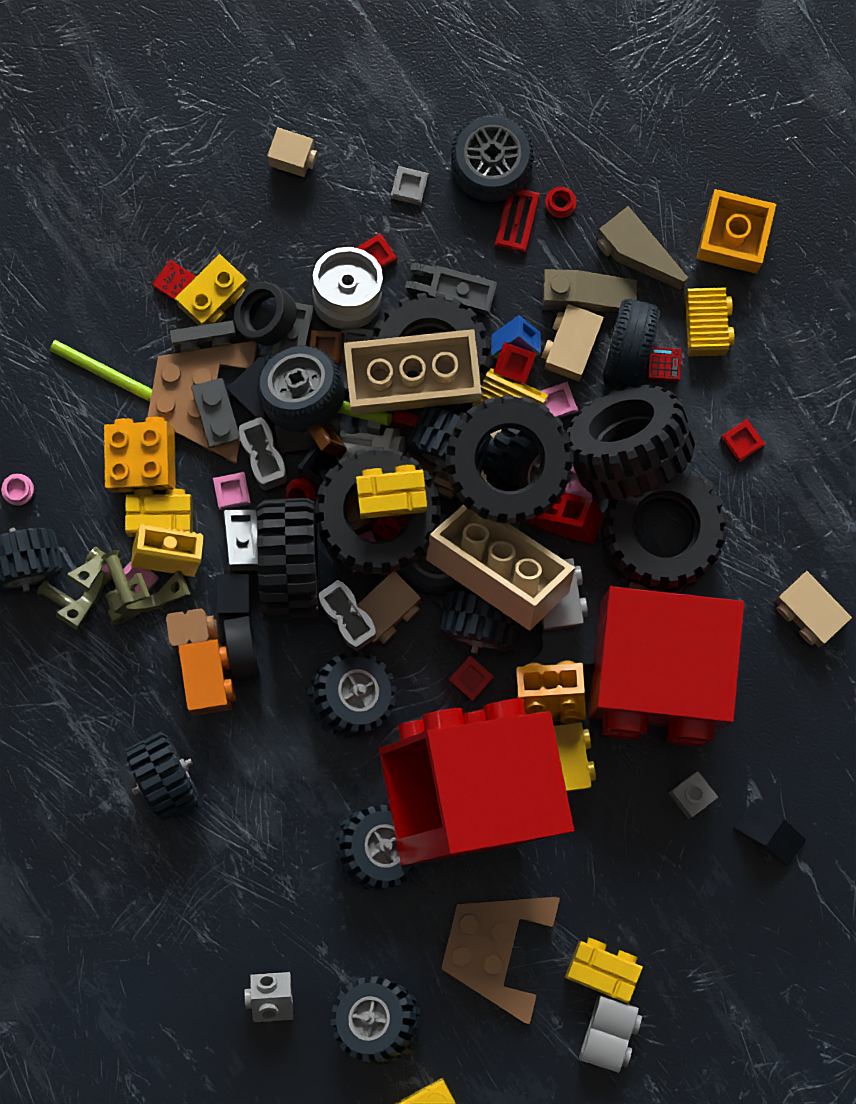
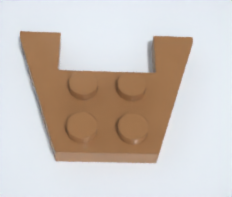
[148,341,258,464]
[441,897,560,1024]

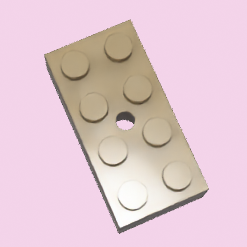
[344,329,482,415]
[426,505,575,631]

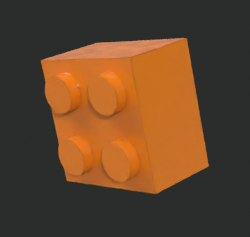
[178,639,236,716]

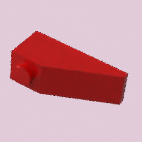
[524,493,604,544]

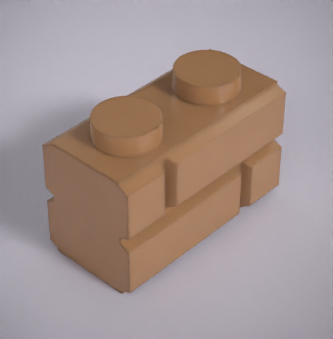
[166,608,219,653]

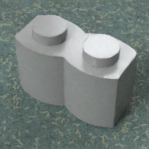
[239,417,287,491]
[319,580,376,651]
[579,995,642,1073]

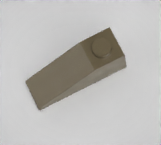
[597,206,688,290]
[542,269,637,312]

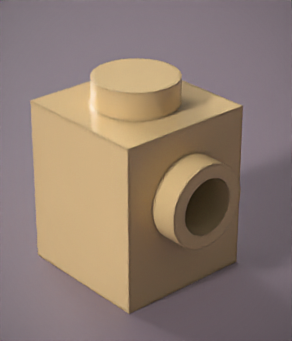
[267,127,318,177]

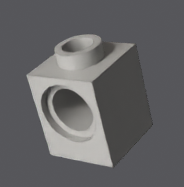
[668,771,718,819]

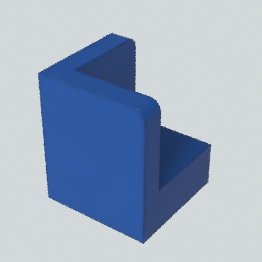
[491,315,541,360]

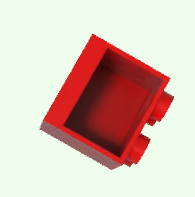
[588,586,744,747]
[379,698,574,866]

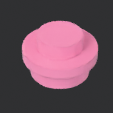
[1,474,34,506]

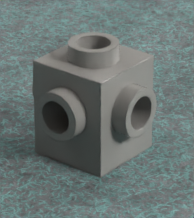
[245,972,293,1022]

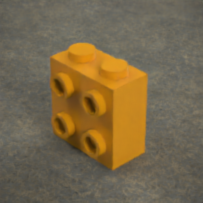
[104,417,176,493]
[517,661,586,724]

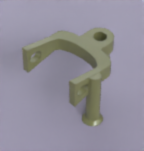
[37,547,122,630]
[101,550,190,625]

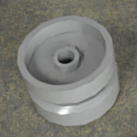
[312,247,383,330]

